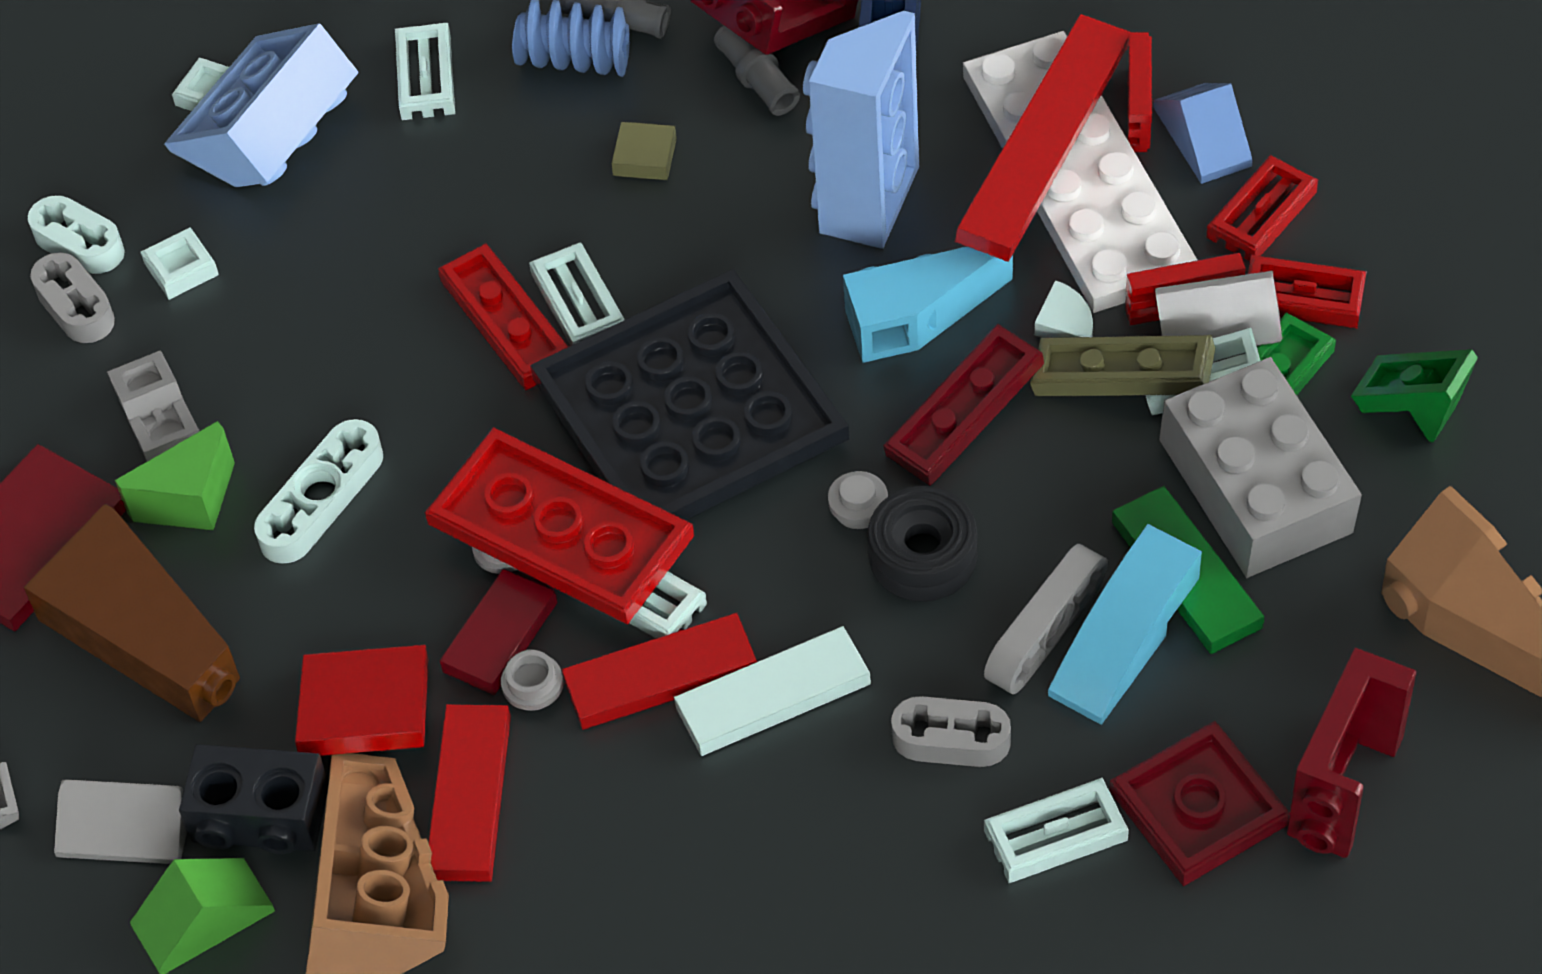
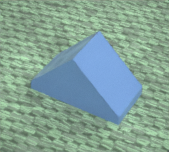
[1153,83,1252,184]

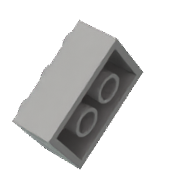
[1159,357,1362,578]

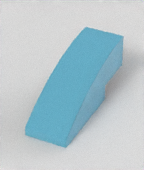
[1048,524,1202,725]

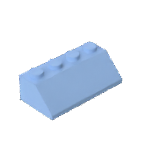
[803,11,919,249]

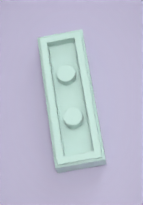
[674,626,871,756]

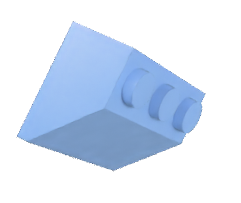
[164,23,359,187]

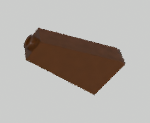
[24,504,240,722]

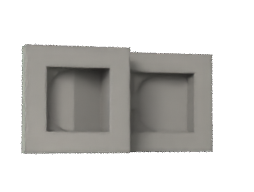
[107,350,199,461]

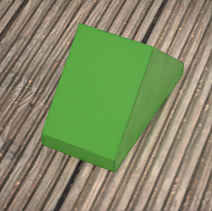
[115,421,235,530]
[130,858,275,974]

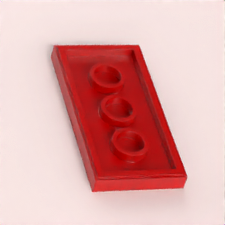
[425,427,694,625]

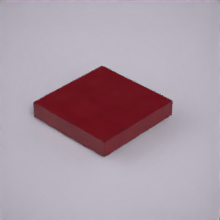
[1109,721,1290,887]

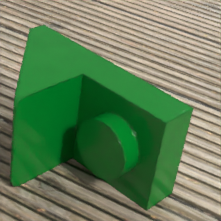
[1351,349,1478,443]

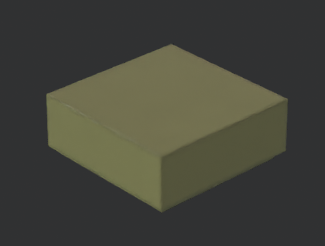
[611,122,677,180]

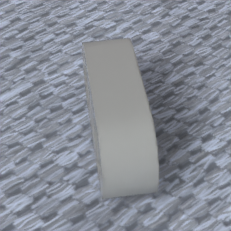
[30,252,115,343]
[891,696,1011,767]

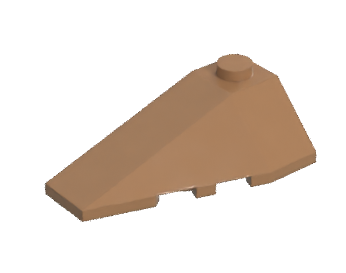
[1381,486,1542,698]
[306,753,449,974]

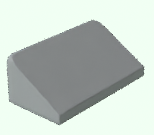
[1155,271,1282,346]
[54,780,187,864]

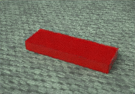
[438,243,568,391]
[562,613,757,730]
[429,704,511,882]

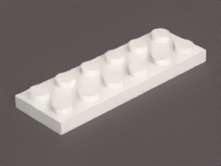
[963,31,1197,313]

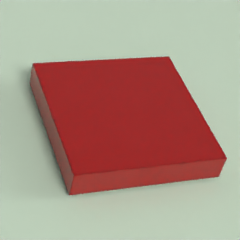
[295,645,429,756]

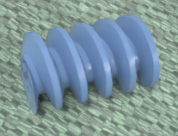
[512,0,630,77]

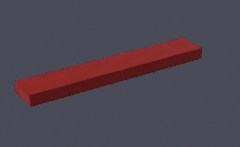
[955,14,1130,262]

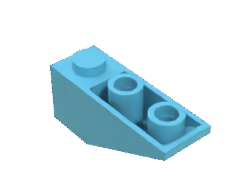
[843,247,1013,363]

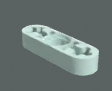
[254,419,383,564]

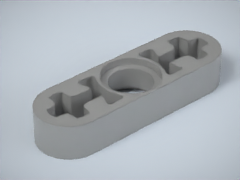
[984,544,1108,694]

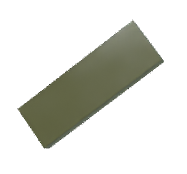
[1030,335,1216,396]

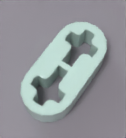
[27,196,125,274]

